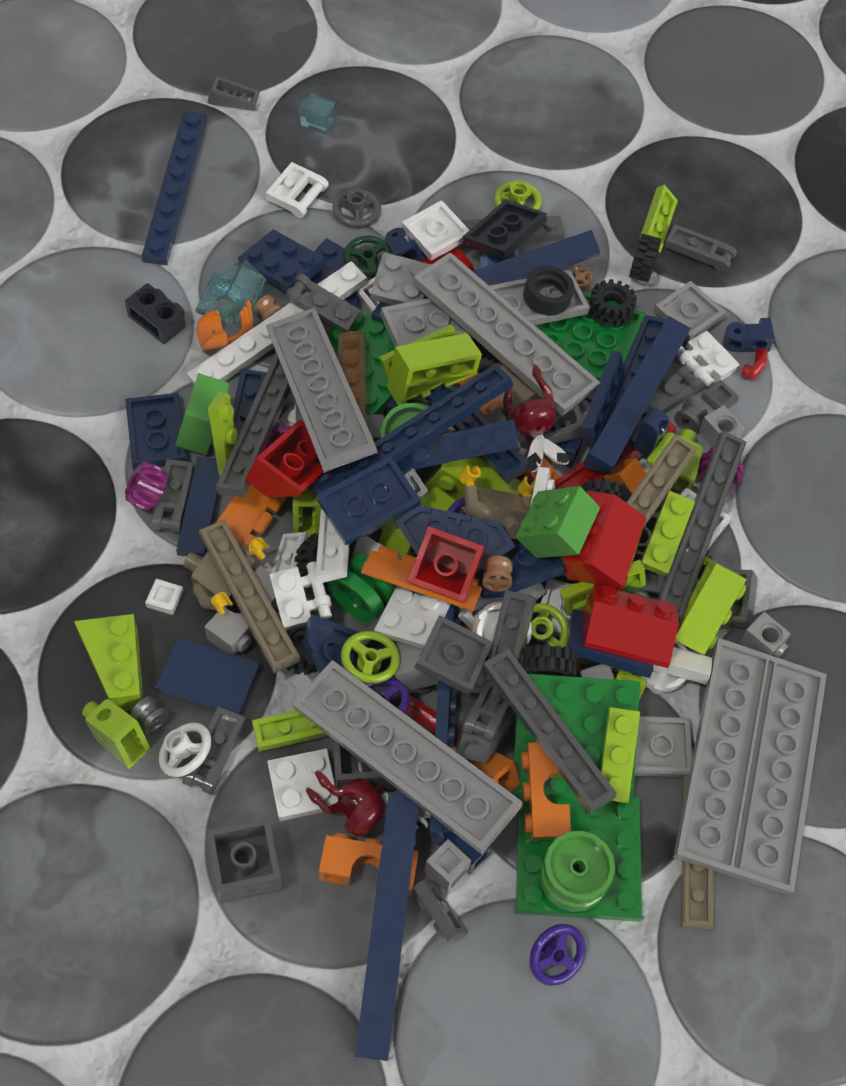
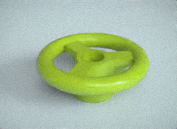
[494,181,542,210]
[524,603,569,647]
[341,631,400,684]

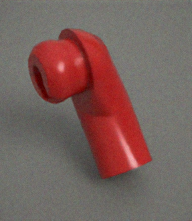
[741,348,768,380]

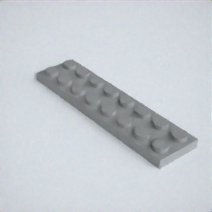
[412,253,600,416]
[380,270,590,347]
[266,307,378,472]
[292,660,523,854]

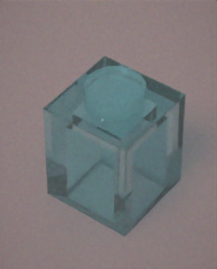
[299,93,337,135]

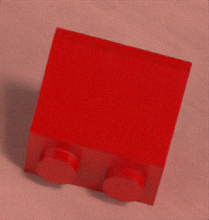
[407,526,485,603]

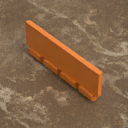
[216,447,288,546]
[361,546,482,611]

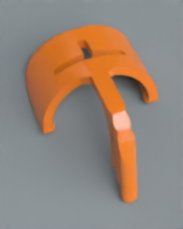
[196,300,254,351]

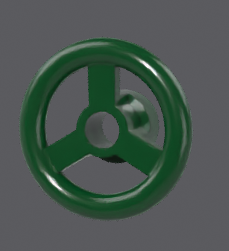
[343,235,393,276]

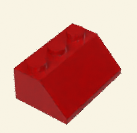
[245,419,324,497]
[563,491,646,589]
[583,584,679,668]

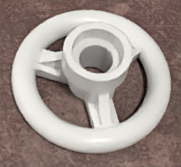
[159,723,211,777]

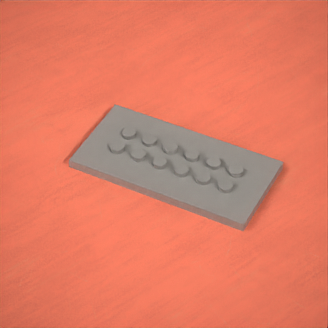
[673,638,827,896]

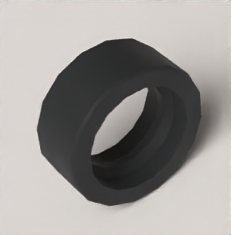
[523,266,575,316]

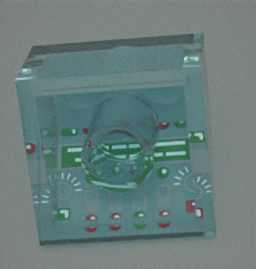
[195,260,267,324]

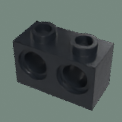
[125,283,186,344]

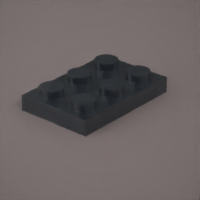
[463,199,547,259]

